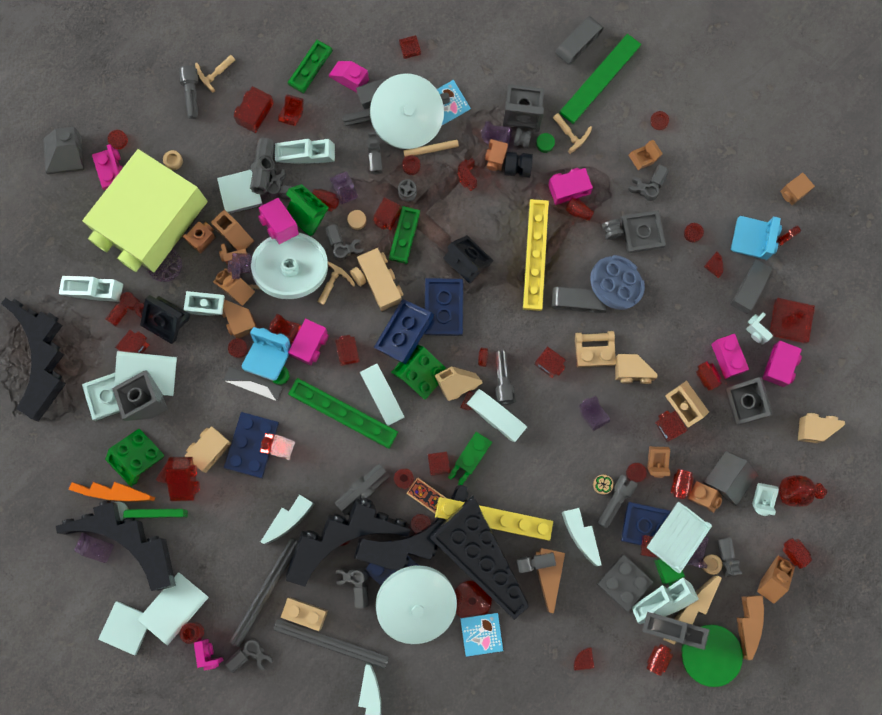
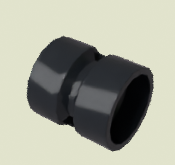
[504,152,533,178]

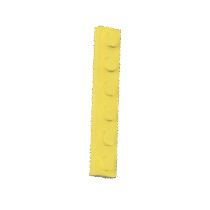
[523,199,549,311]
[435,497,553,541]

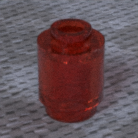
[312,189,339,212]
[695,361,722,391]
[394,469,414,490]
[670,469,694,500]
[783,538,813,569]
[180,622,204,644]
[647,643,673,676]

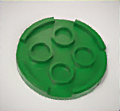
[681,624,743,687]

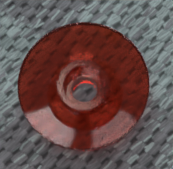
[454,580,492,618]

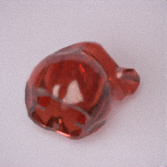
[779,475,827,507]

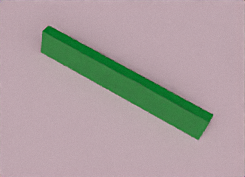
[559,33,641,125]
[288,378,399,449]

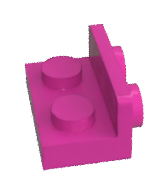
[92,144,123,190]
[194,639,224,671]

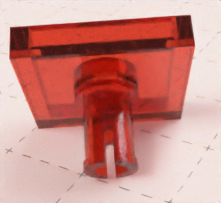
[770,298,815,343]

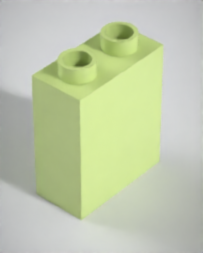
[82,149,208,273]

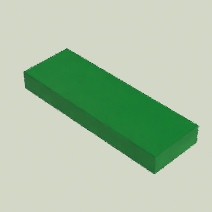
[288,40,333,94]
[389,206,420,264]
[123,509,188,519]

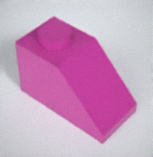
[329,61,369,93]

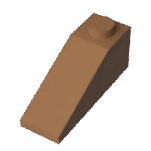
[535,548,565,613]

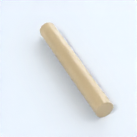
[403,140,459,158]

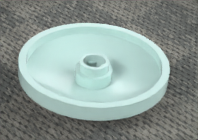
[370,74,444,149]
[251,233,328,299]
[376,566,457,644]

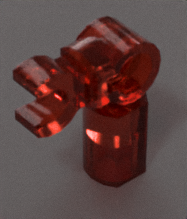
[105,292,144,327]

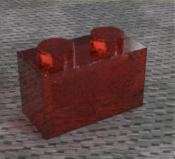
[234,86,274,133]
[165,457,200,501]

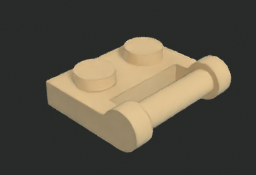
[575,331,616,367]

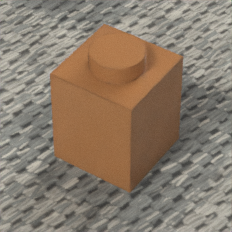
[780,173,815,205]

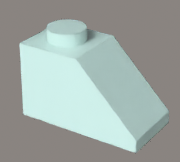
[184,291,225,316]

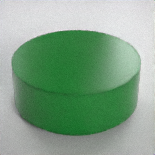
[536,133,555,153]
[272,366,290,385]

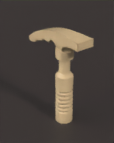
[195,55,235,93]
[553,113,592,154]
[317,261,355,305]

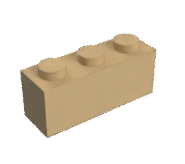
[357,248,403,312]

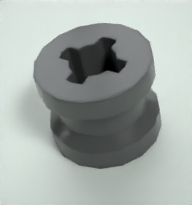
[513,128,532,149]
[398,179,417,202]
[602,219,624,240]

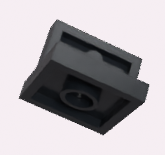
[443,235,494,284]
[140,295,191,344]

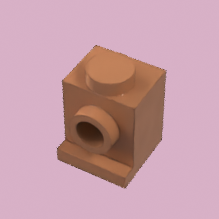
[485,139,508,171]
[183,222,216,254]

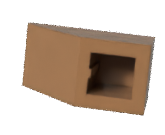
[211,209,254,250]
[213,268,255,306]
[222,300,257,339]
[757,555,795,604]

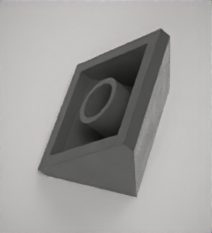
[726,377,773,425]
[703,451,758,506]

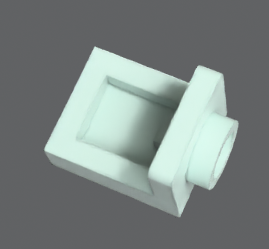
[746,312,773,345]
[752,483,779,516]

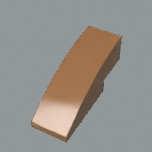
[737,595,764,660]

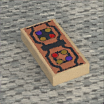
[406,478,448,514]

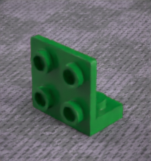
[286,184,329,236]
[391,345,447,400]
[105,429,164,487]

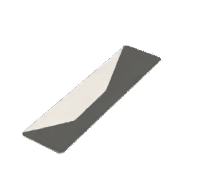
[224,367,282,401]

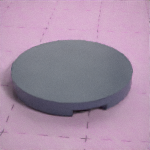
[590,255,645,310]

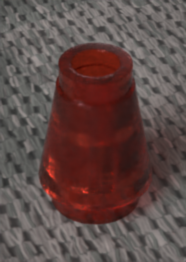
[565,197,594,221]

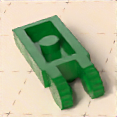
[448,432,492,485]

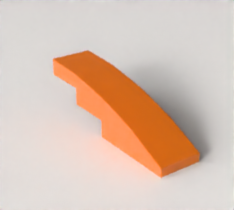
[68,482,156,502]

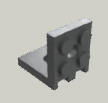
[503,84,544,132]

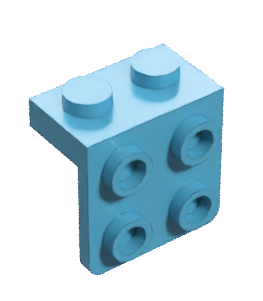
[731,216,782,260]
[242,327,291,381]

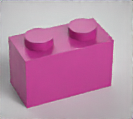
[548,168,593,205]
[258,198,299,244]
[288,318,329,365]
[711,334,749,379]
[762,341,802,387]

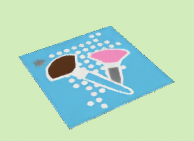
[437,80,471,125]
[460,613,503,656]

